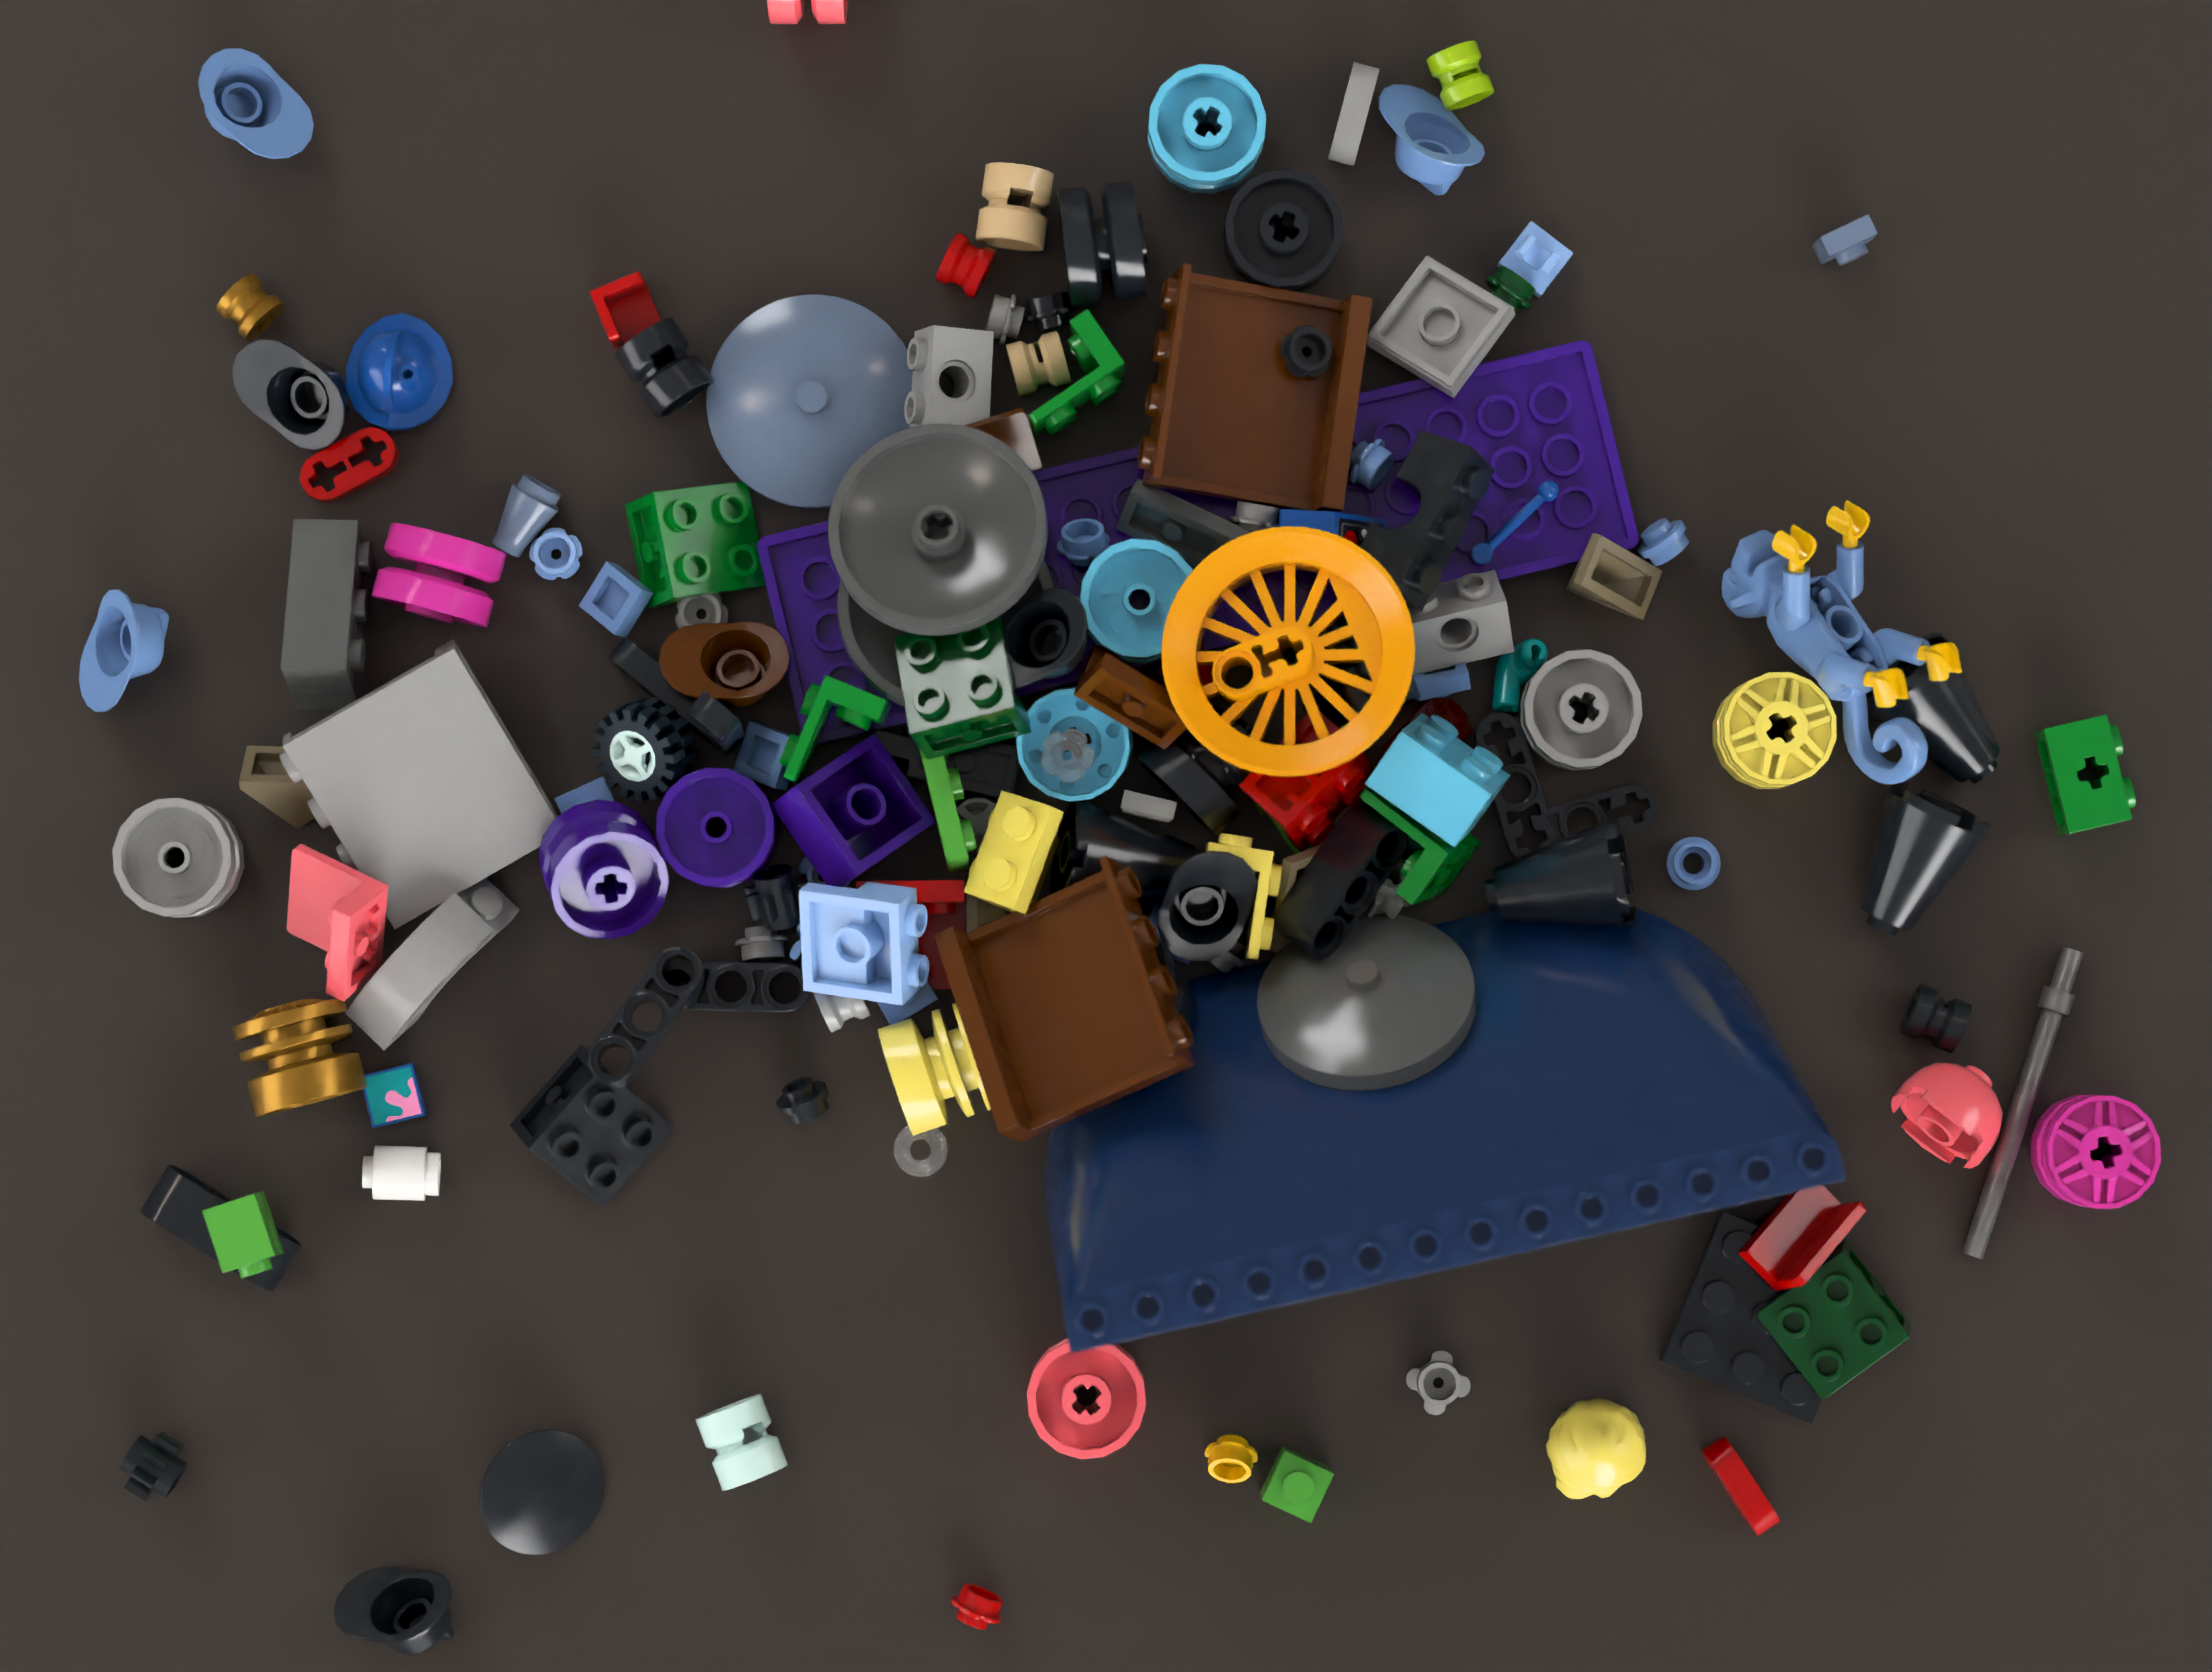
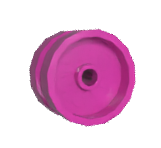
[371,523,507,627]

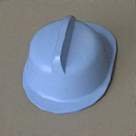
[198,48,314,159]
[1378,84,1485,195]
[79,589,169,712]

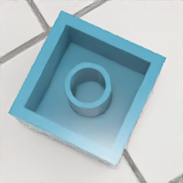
[1365,713,1510,847]

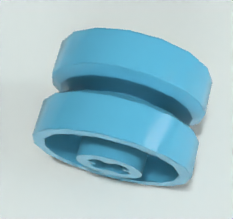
[1148,64,1266,194]
[1080,539,1193,664]

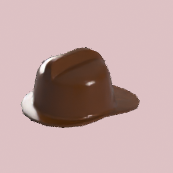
[659,622,790,707]

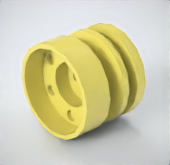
[1712,672,1837,789]
[877,1003,991,1135]

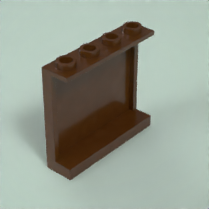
[1137,263,1373,512]
[934,856,1195,1143]

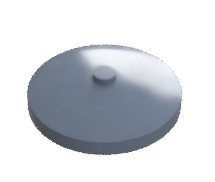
[706,294,913,510]

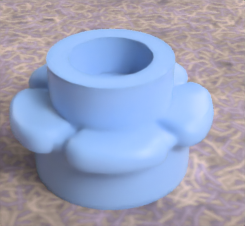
[529,528,583,580]

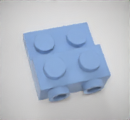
[799,882,929,1005]

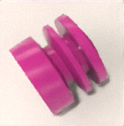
[2030,1094,2161,1209]

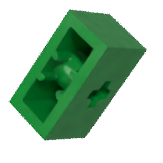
[2033,714,2136,836]

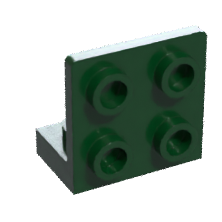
[894,616,1031,760]
[1758,1239,1911,1399]

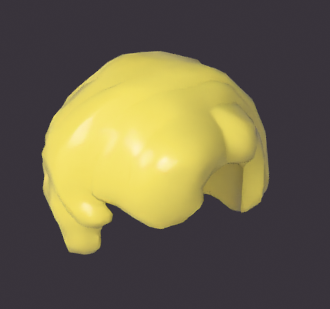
[1546,1398,1646,1499]

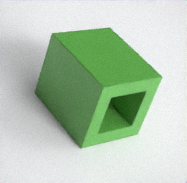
[202,1191,284,1279]
[1260,1445,1334,1523]

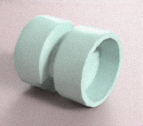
[696,1394,788,1491]

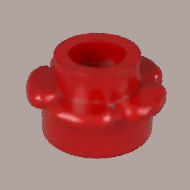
[951,1583,1003,1630]

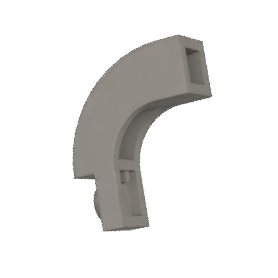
[345,878,520,1050]

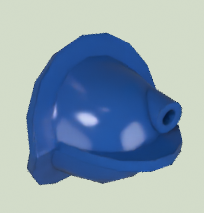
[345,313,453,431]

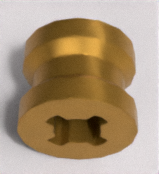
[216,273,285,341]

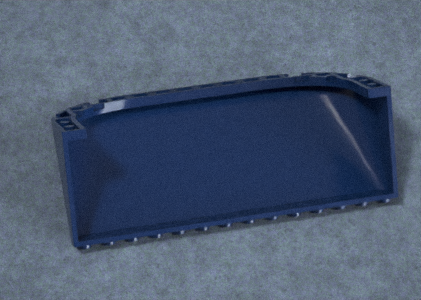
[1044,909,1846,1353]

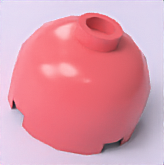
[1891,1062,2003,1169]

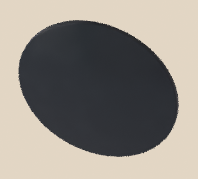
[479,1429,604,1555]

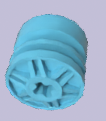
[1016,686,1134,802]

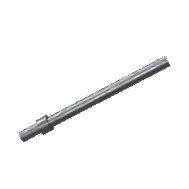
[1962,947,2084,1259]

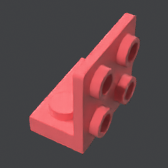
[286,844,388,1002]

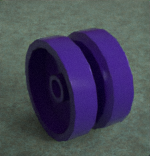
[656,768,779,888]
[538,800,669,940]

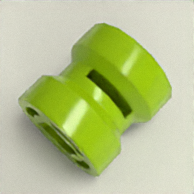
[1426,40,1495,111]

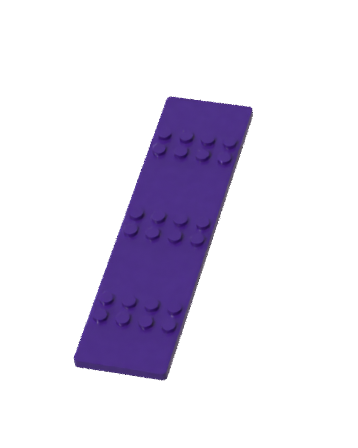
[757,340,1639,745]

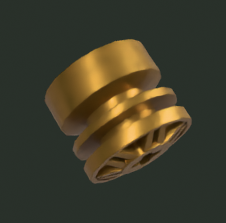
[232,998,368,1117]

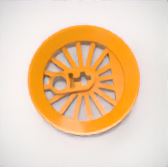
[1161,526,1415,777]

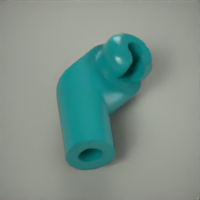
[1492,638,1548,714]

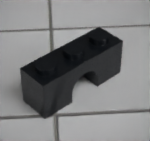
[1360,430,1495,612]

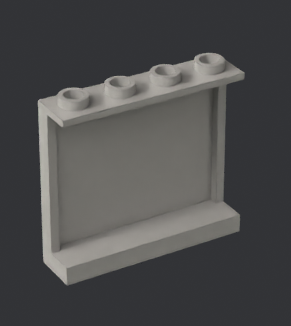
[279,639,559,929]

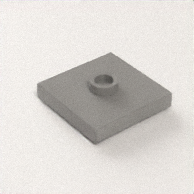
[1366,255,1516,398]

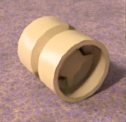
[976,162,1054,251]

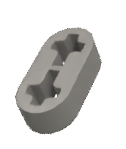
[1328,62,1379,166]

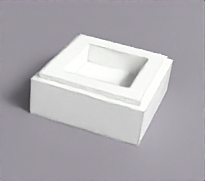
[1120,790,1177,825]

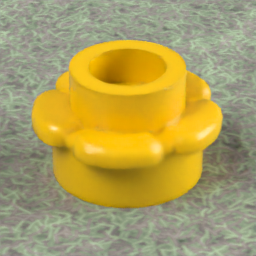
[1205,1435,1258,1483]

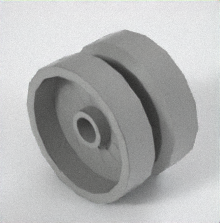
[1518,649,1643,772]
[112,798,245,918]

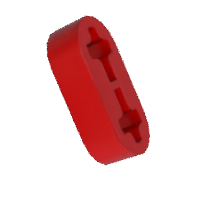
[300,427,399,503]
[1701,1435,1780,1536]

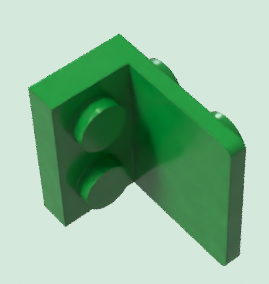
[1028,309,1125,437]
[625,481,766,609]
[779,675,891,784]
[1359,786,1482,905]

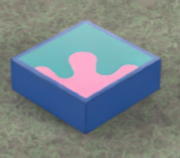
[363,1063,427,1129]

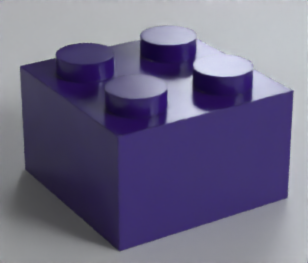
[771,733,936,887]

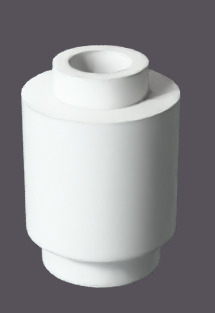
[362,1145,441,1201]

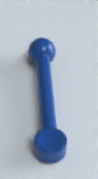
[1471,480,1559,565]

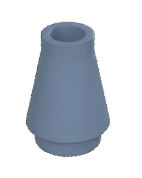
[492,474,561,558]

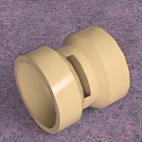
[1005,331,1071,397]

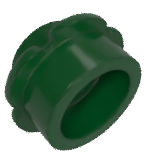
[1485,266,1536,310]

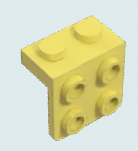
[964,790,1064,914]
[1205,833,1282,960]

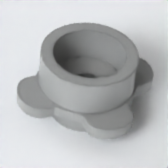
[1406,1350,1471,1415]

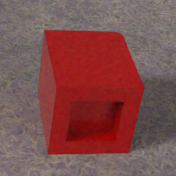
[589,272,662,350]

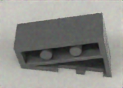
[281,519,373,710]

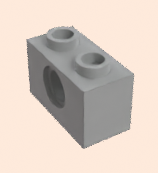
[904,325,994,428]
[1407,570,1514,674]

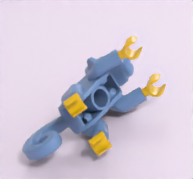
[1722,500,1962,784]

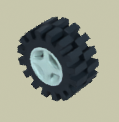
[591,696,697,802]

